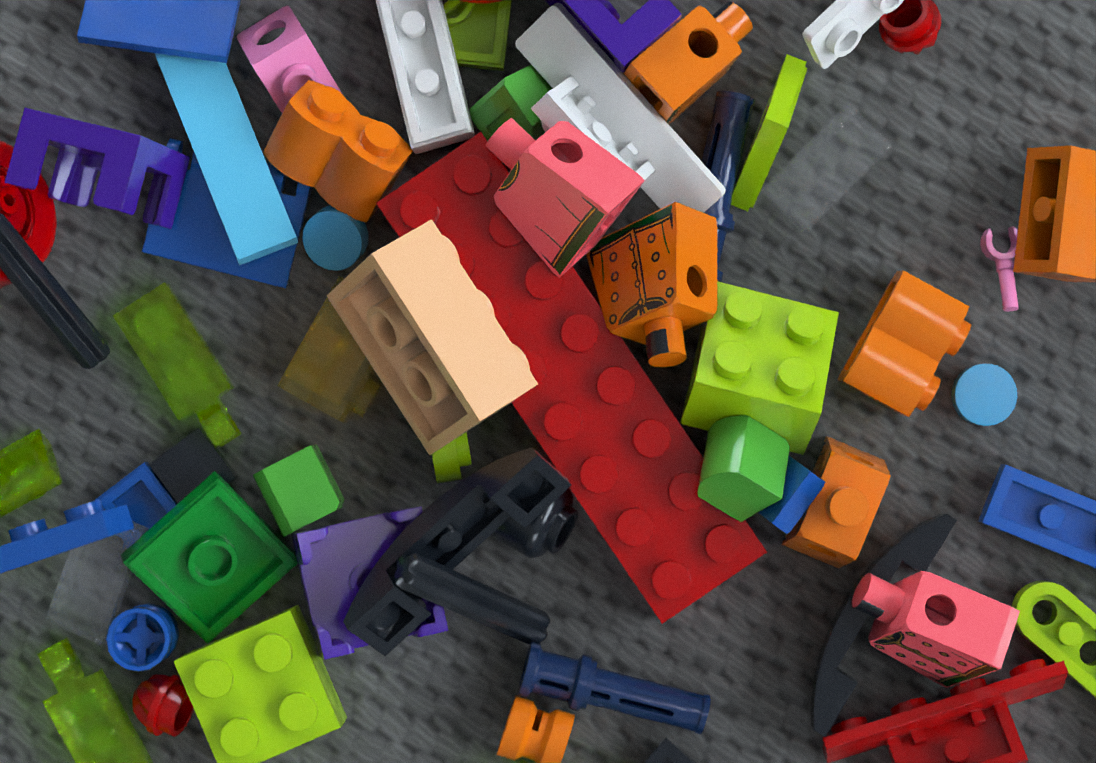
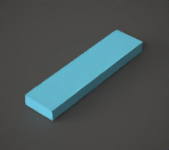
[154,53,298,266]

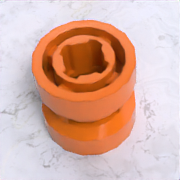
[496,695,575,763]

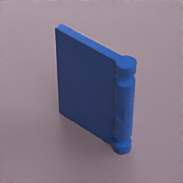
[77,0,241,63]
[142,138,312,288]

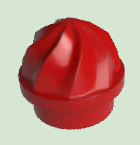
[879,0,941,55]
[132,674,194,737]

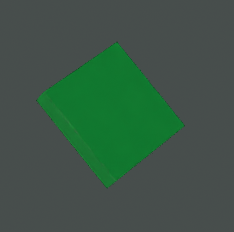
[121,471,298,644]

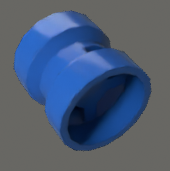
[106,603,179,671]

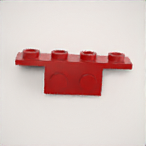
[822,659,1068,763]

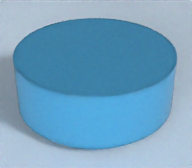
[302,205,369,271]
[951,364,1017,426]

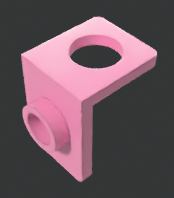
[236,6,342,113]

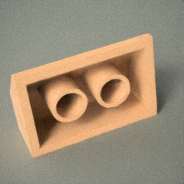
[327,219,538,455]

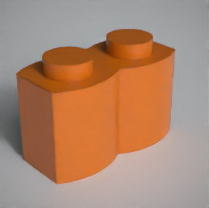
[263,80,413,223]
[837,270,971,417]

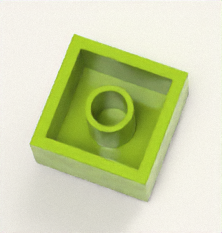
[680,281,839,455]
[173,605,347,763]

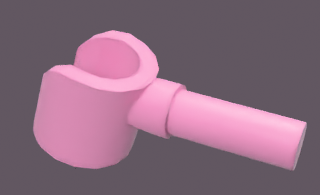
[980,226,1019,312]

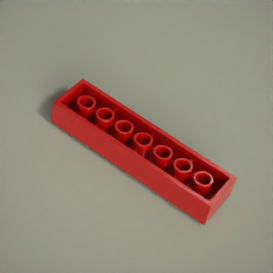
[376,132,767,624]

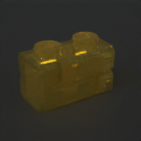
[277,276,381,423]

